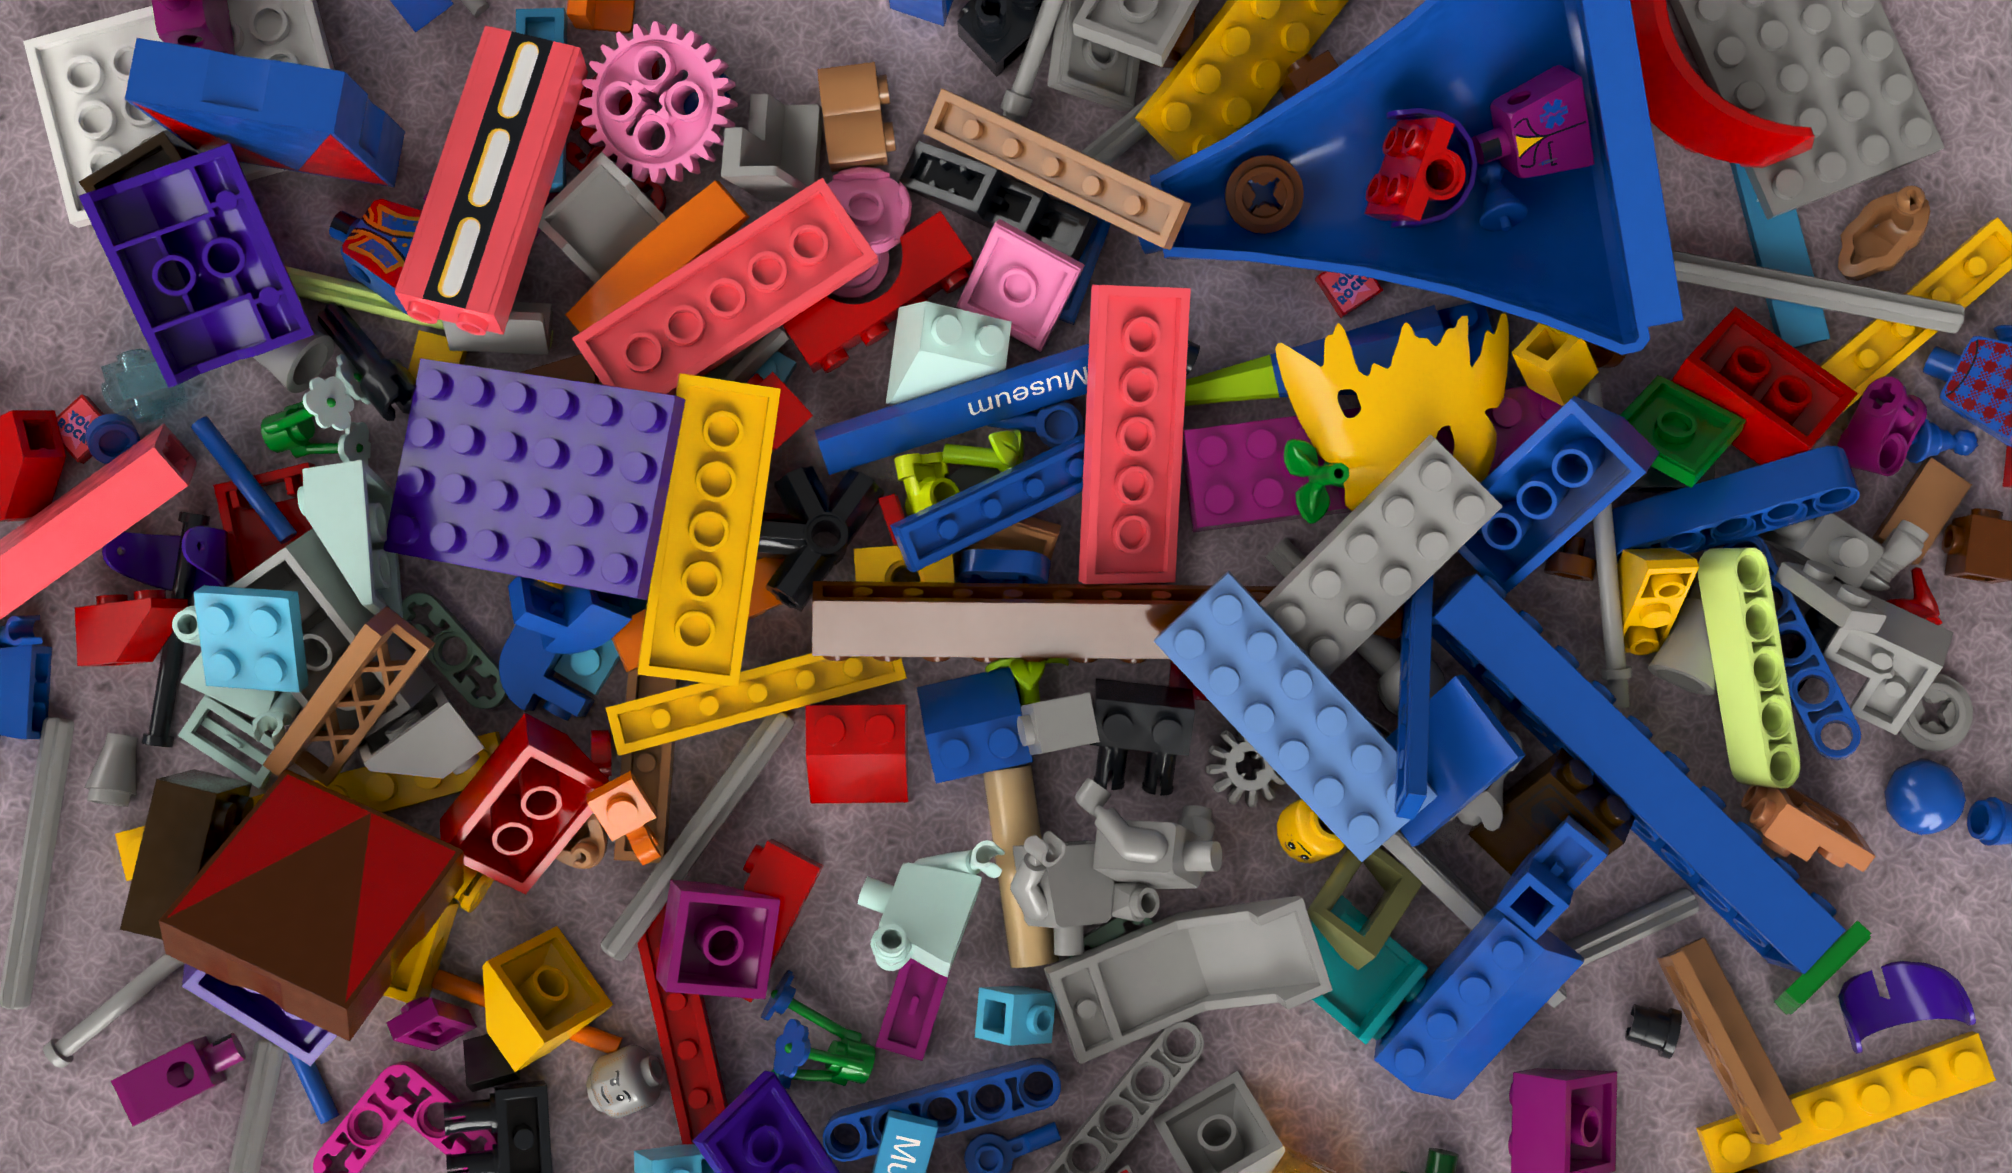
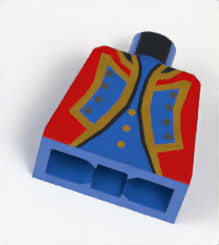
[329,199,422,315]

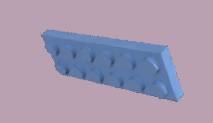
[1154,571,1438,862]

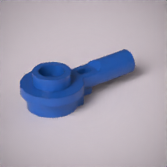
[987,402,1084,448]
[964,1122,1061,1173]

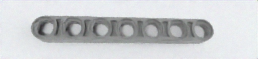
[1043,1019,1204,1173]

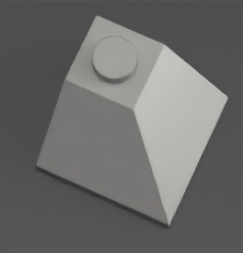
[358,683,485,779]
[1152,1071,1286,1173]

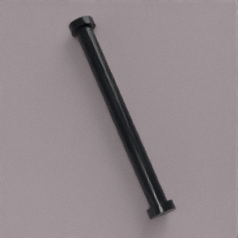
[142,512,210,747]

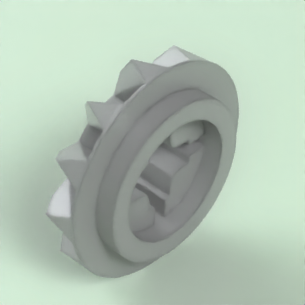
[1899,674,1973,751]

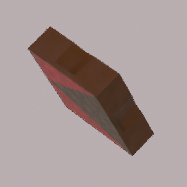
[159,769,464,1042]

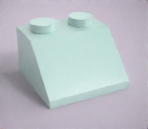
[886,301,1012,405]

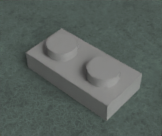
[1774,560,1887,633]

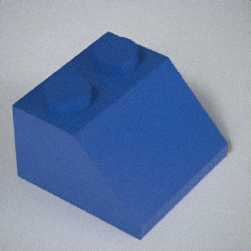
[917,667,1033,784]

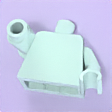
[172,605,302,747]
[857,840,1005,977]

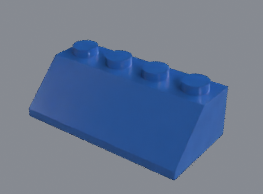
[1458,396,1660,593]
[1374,904,1584,1100]

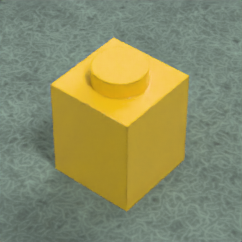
[1511,323,1599,406]

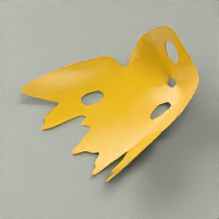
[1275,313,1509,511]

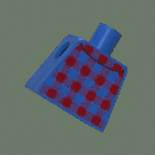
[1923,336,2012,447]

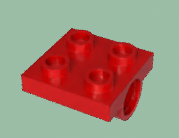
[1364,117,1466,221]

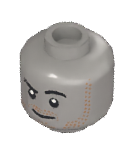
[586,1045,665,1119]

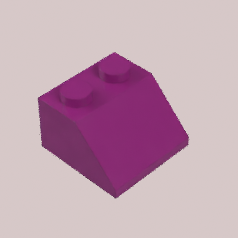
[656,879,780,1000]
[1508,1068,1617,1173]

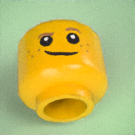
[1276,799,1345,864]

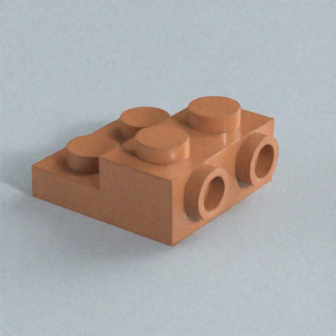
[1741,785,1876,872]

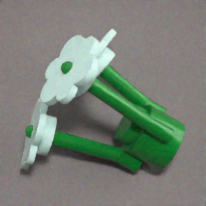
[261,354,371,465]

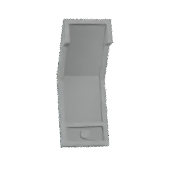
[538,152,789,383]
[1044,896,1333,1064]

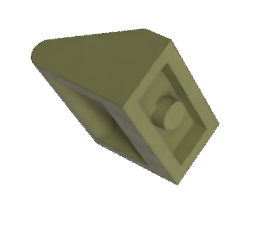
[1307,848,1423,970]

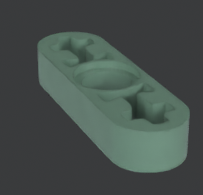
[402,593,508,709]

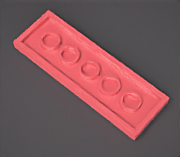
[572,177,878,395]
[1078,284,1191,584]

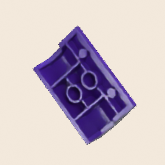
[79,143,315,388]

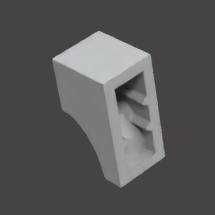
[1017,692,1100,755]

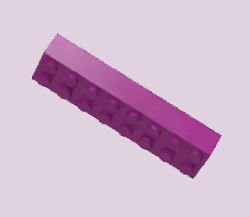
[1182,386,1577,533]

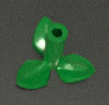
[1283,439,1349,524]

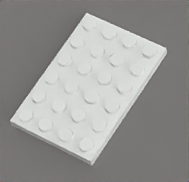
[23,0,335,228]

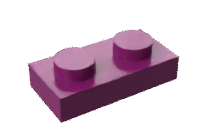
[875,958,952,1061]
[386,996,477,1051]

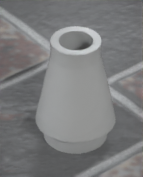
[84,733,138,807]

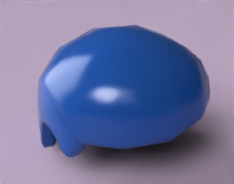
[1884,758,1966,835]

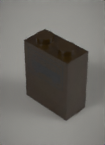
[1468,748,1635,876]

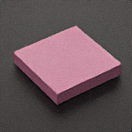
[956,219,1085,352]

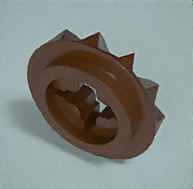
[1225,154,1304,234]

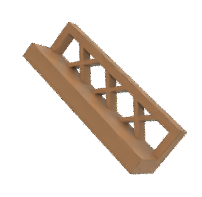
[263,606,436,787]
[1657,937,1802,1145]

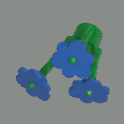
[761,970,875,1089]

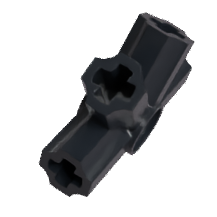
[757,466,884,612]

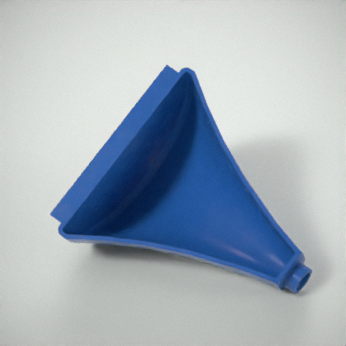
[1138,0,1684,355]

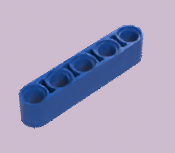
[1612,446,1860,564]
[1723,535,1861,760]
[822,1057,1061,1162]

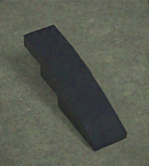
[898,141,1098,261]

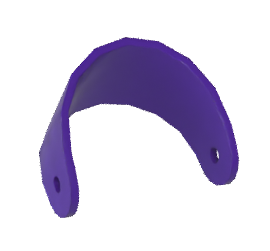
[1387,108,1478,228]
[102,526,228,594]
[1838,961,1976,1054]

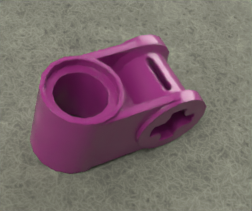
[1837,377,1927,477]

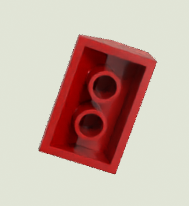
[1671,306,1858,465]
[440,713,610,895]

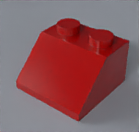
[806,704,908,804]

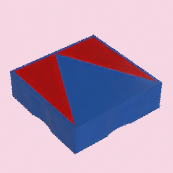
[125,38,405,188]

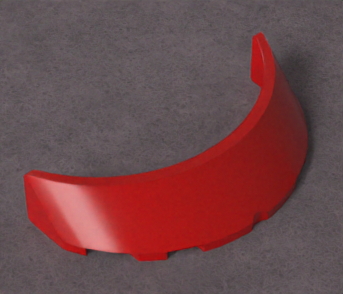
[1630,0,1815,168]

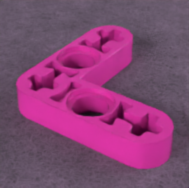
[313,1061,497,1173]

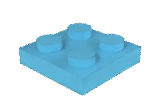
[193,585,309,693]

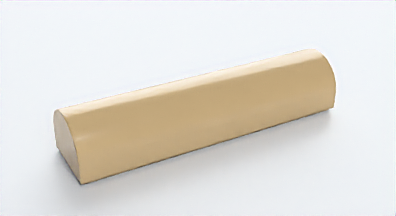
[983,765,1059,968]

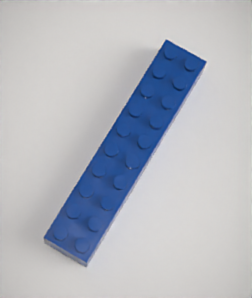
[1432,574,1846,974]

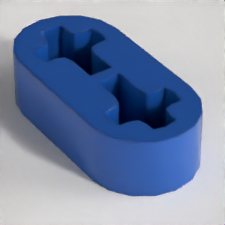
[957,549,1051,584]

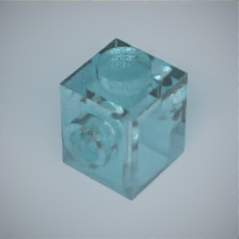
[101,349,188,423]

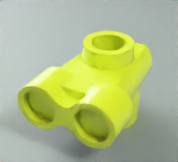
[894,452,960,516]

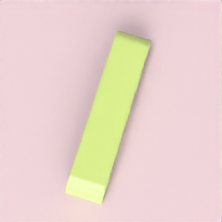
[1698,548,1801,789]

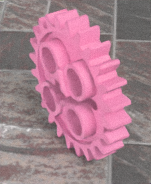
[579,21,738,185]

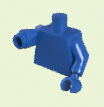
[0,615,52,739]

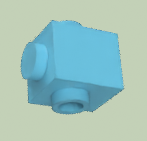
[975,986,1055,1046]

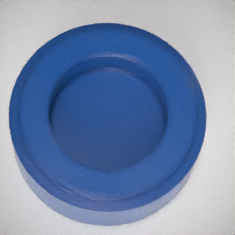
[85,414,140,464]

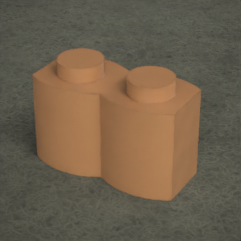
[817,62,896,172]

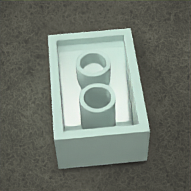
[297,460,403,618]

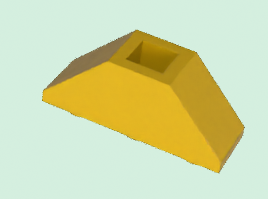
[1617,548,1699,655]

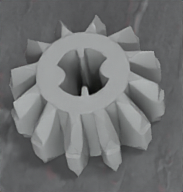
[1205,730,1286,807]

